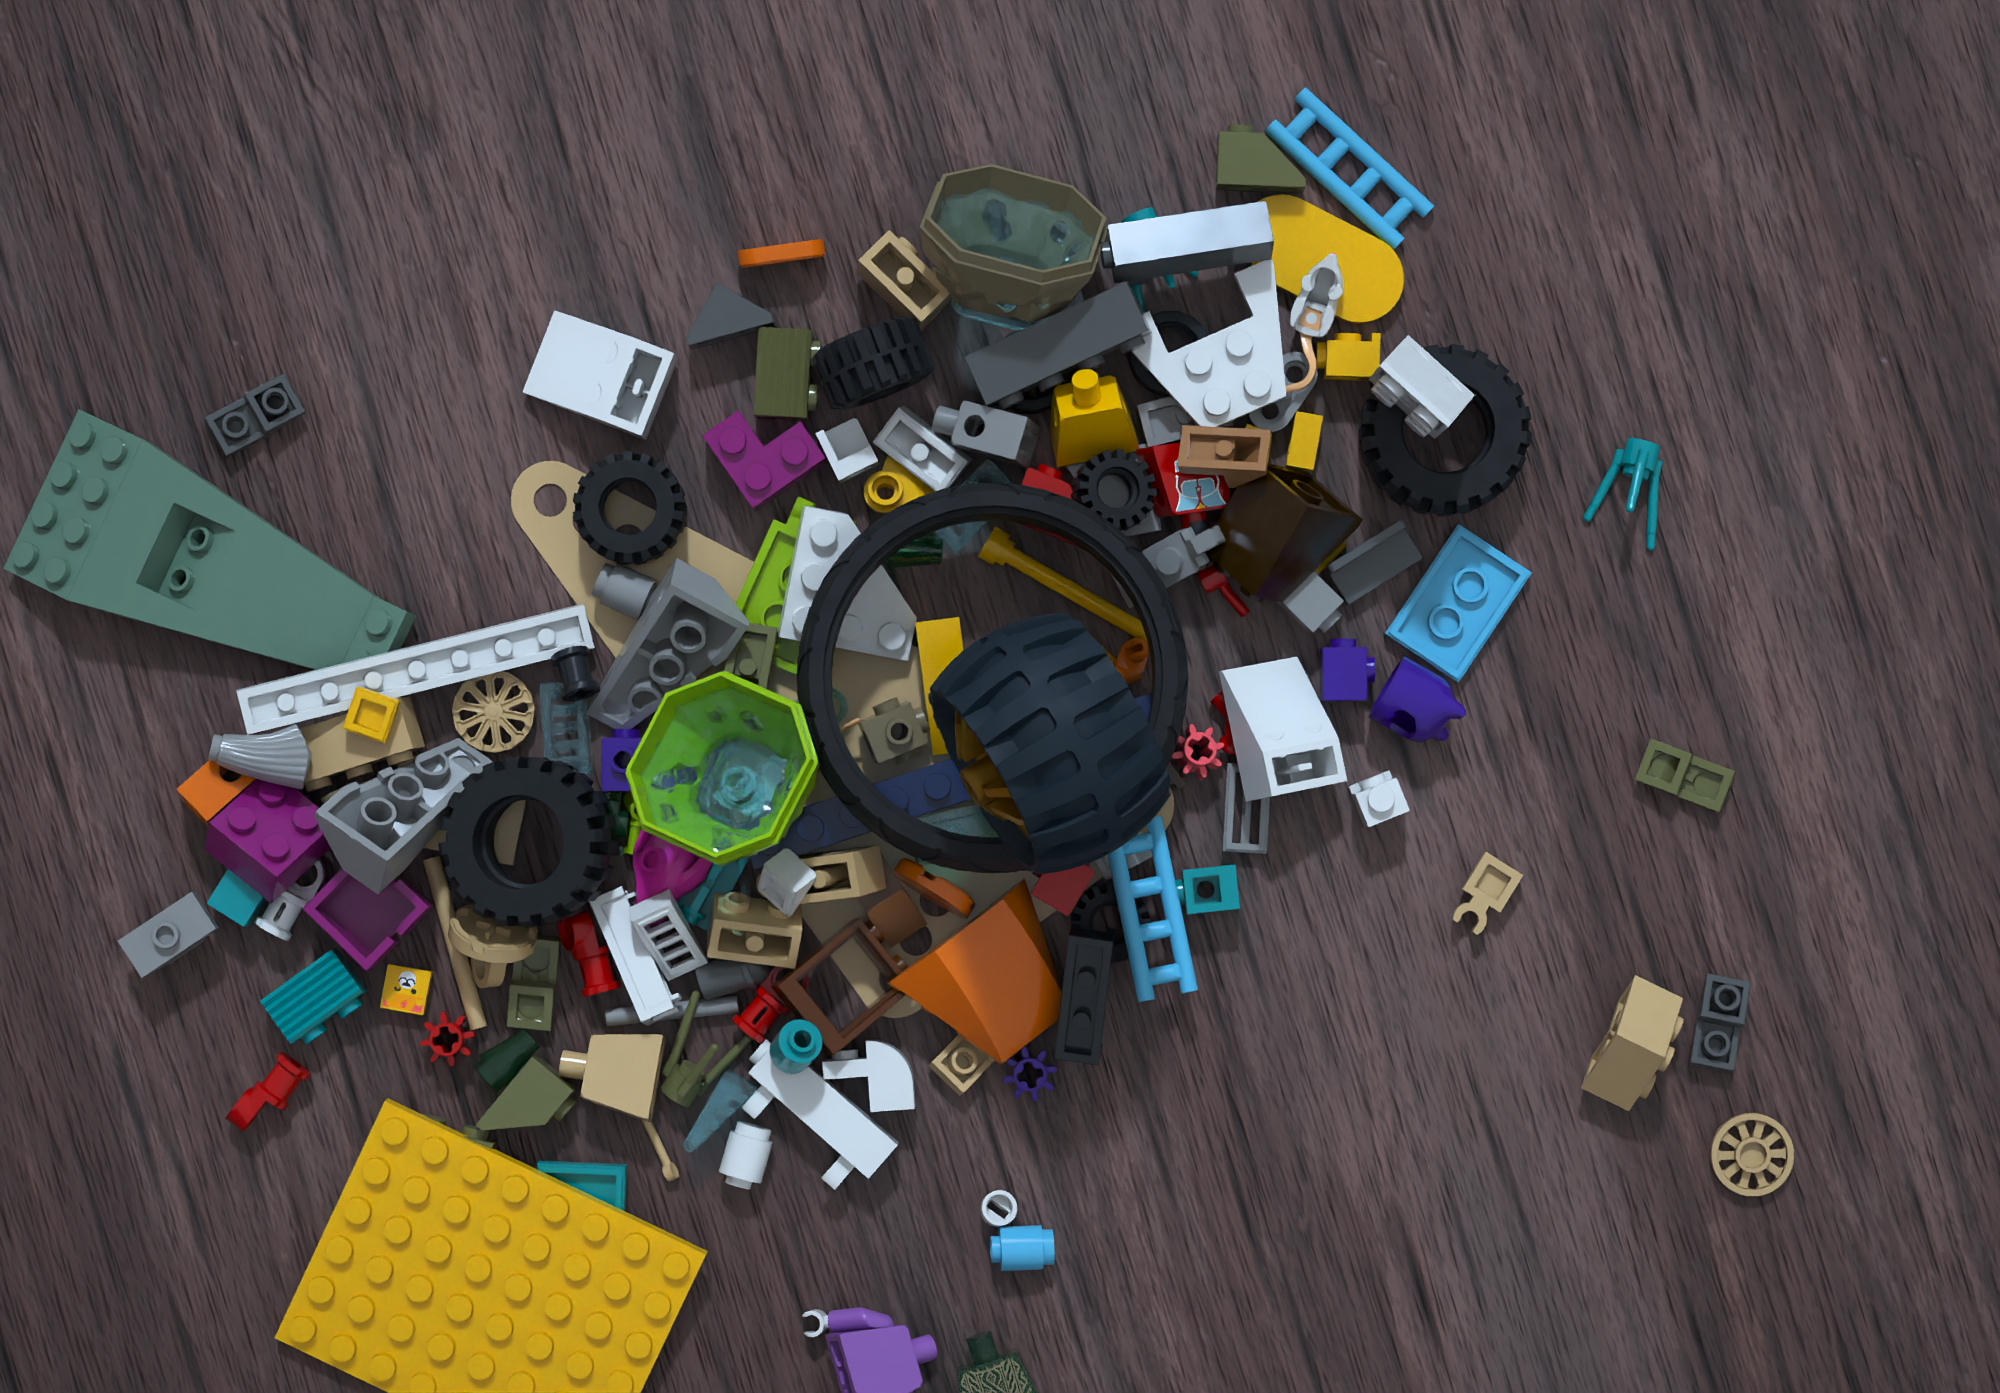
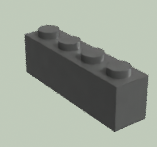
[965,281,1152,410]

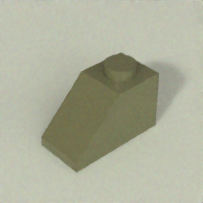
[1215,124,1306,193]
[476,1054,577,1131]

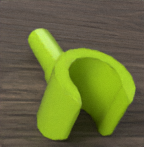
[623,791,641,855]

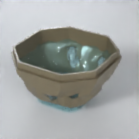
[919,164,1107,331]

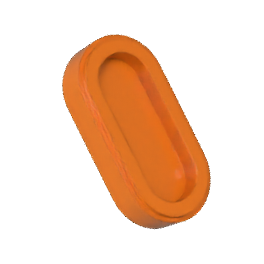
[737,239,826,268]

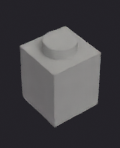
[1277,572,1344,634]

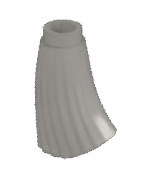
[208,723,312,790]

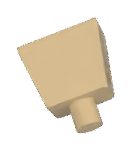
[559,1034,666,1122]

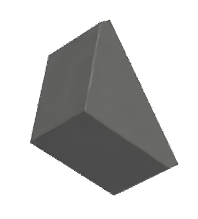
[686,283,776,350]

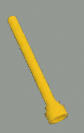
[978,526,1148,644]

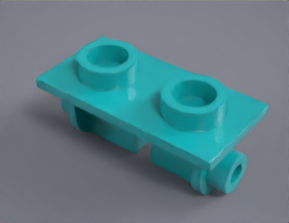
[677,845,750,931]

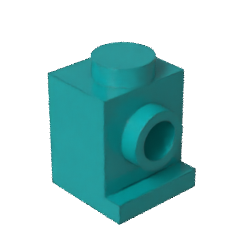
[1175,864,1240,914]

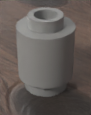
[592,563,656,620]

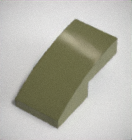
[1635,738,1736,814]
[507,935,561,1031]

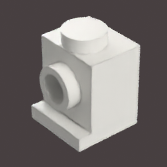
[1348,770,1410,827]

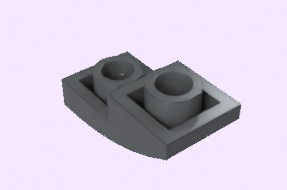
[204,373,305,459]
[1687,973,1751,1074]

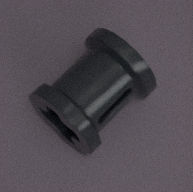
[551,645,600,702]

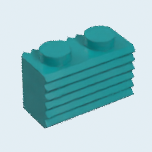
[260,948,368,1045]

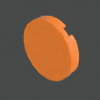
[893,858,975,919]

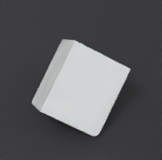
[815,418,879,484]

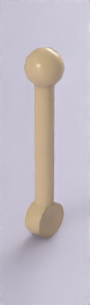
[642,1120,679,1182]

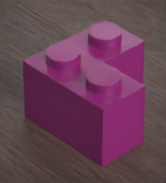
[702,410,827,512]

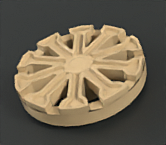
[452,671,536,753]
[1710,1113,1794,1196]

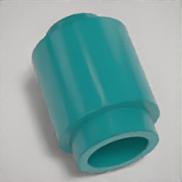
[769,1019,822,1074]

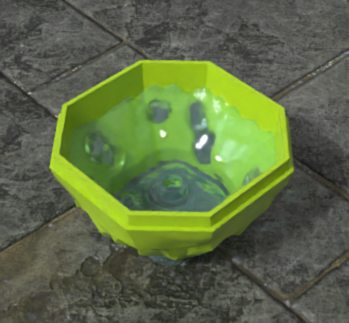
[625,671,820,866]

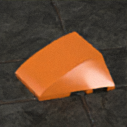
[887,878,1062,1064]

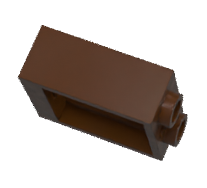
[771,918,908,1056]

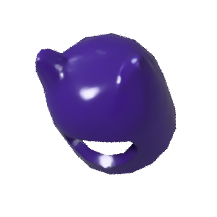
[1368,656,1466,743]

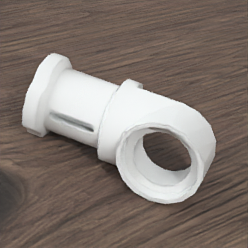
[254,859,327,941]

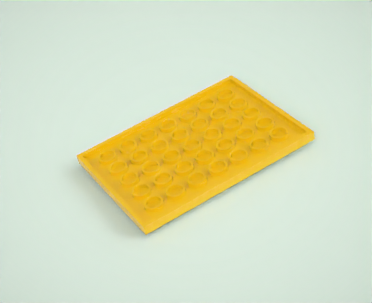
[275,1098,708,1393]

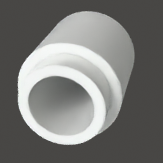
[719,1121,773,1189]

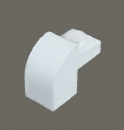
[822,1039,916,1112]

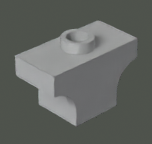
[117,891,219,978]

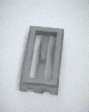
[1222,763,1270,854]

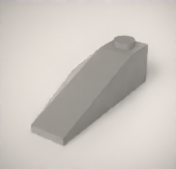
[586,558,749,729]
[314,738,493,894]

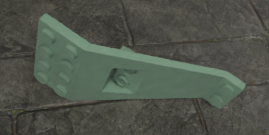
[3,409,416,670]

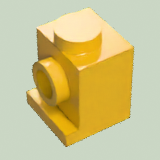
[1316,333,1381,381]

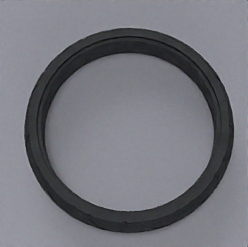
[796,483,1189,874]

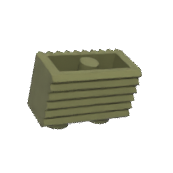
[753,327,821,421]

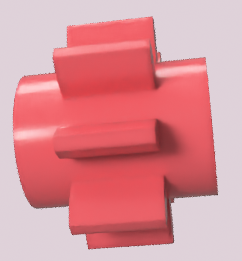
[1170,724,1224,781]

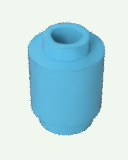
[990,1225,1055,1271]

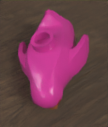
[633,814,712,926]

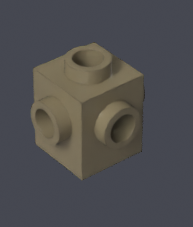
[858,697,930,765]

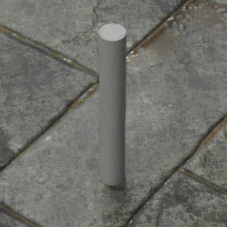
[605,995,739,1027]

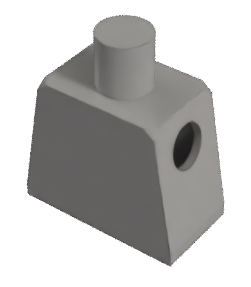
[932,400,1041,469]

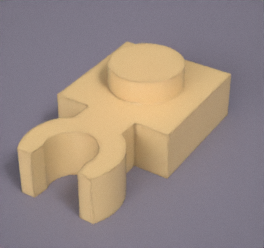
[1451,852,1523,935]

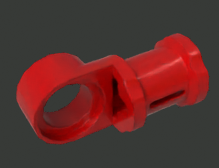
[558,910,621,997]
[731,962,810,1044]
[225,1051,312,1132]

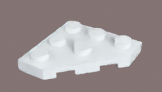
[777,505,917,661]

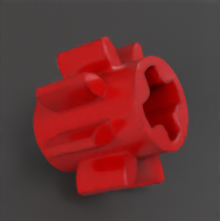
[420,1011,477,1066]

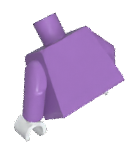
[802,1307,938,1393]

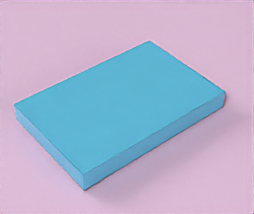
[1384,524,1532,683]

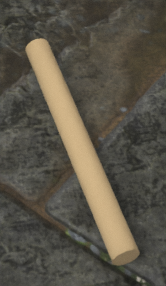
[423,856,487,1031]

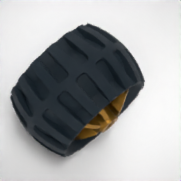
[928,612,1171,874]

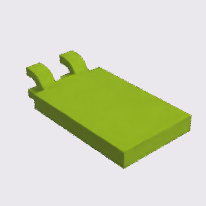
[735,496,856,675]

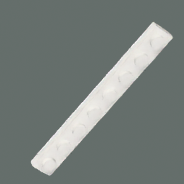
[236,604,595,735]

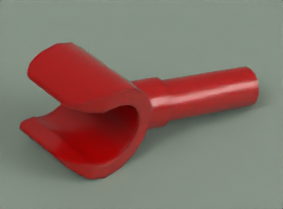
[1197,565,1250,617]

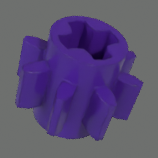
[1003,1046,1057,1102]

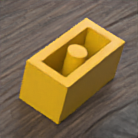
[1285,411,1323,472]

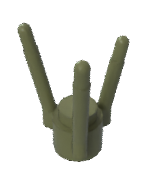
[661,990,753,1107]

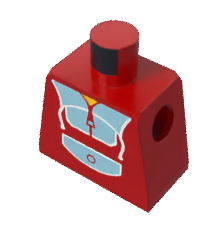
[1136,443,1230,535]

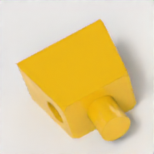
[1049,369,1139,467]

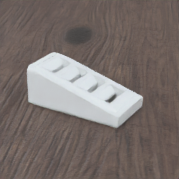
[629,889,708,981]

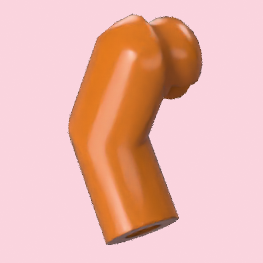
[1114,637,1149,684]

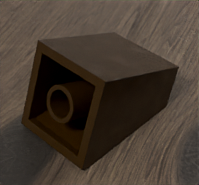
[1205,463,1363,602]

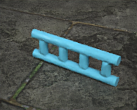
[1264,87,1434,250]
[1107,816,1198,1002]

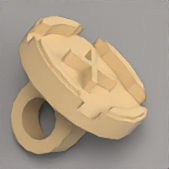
[448,904,538,988]

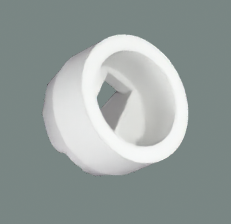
[980,1190,1017,1227]

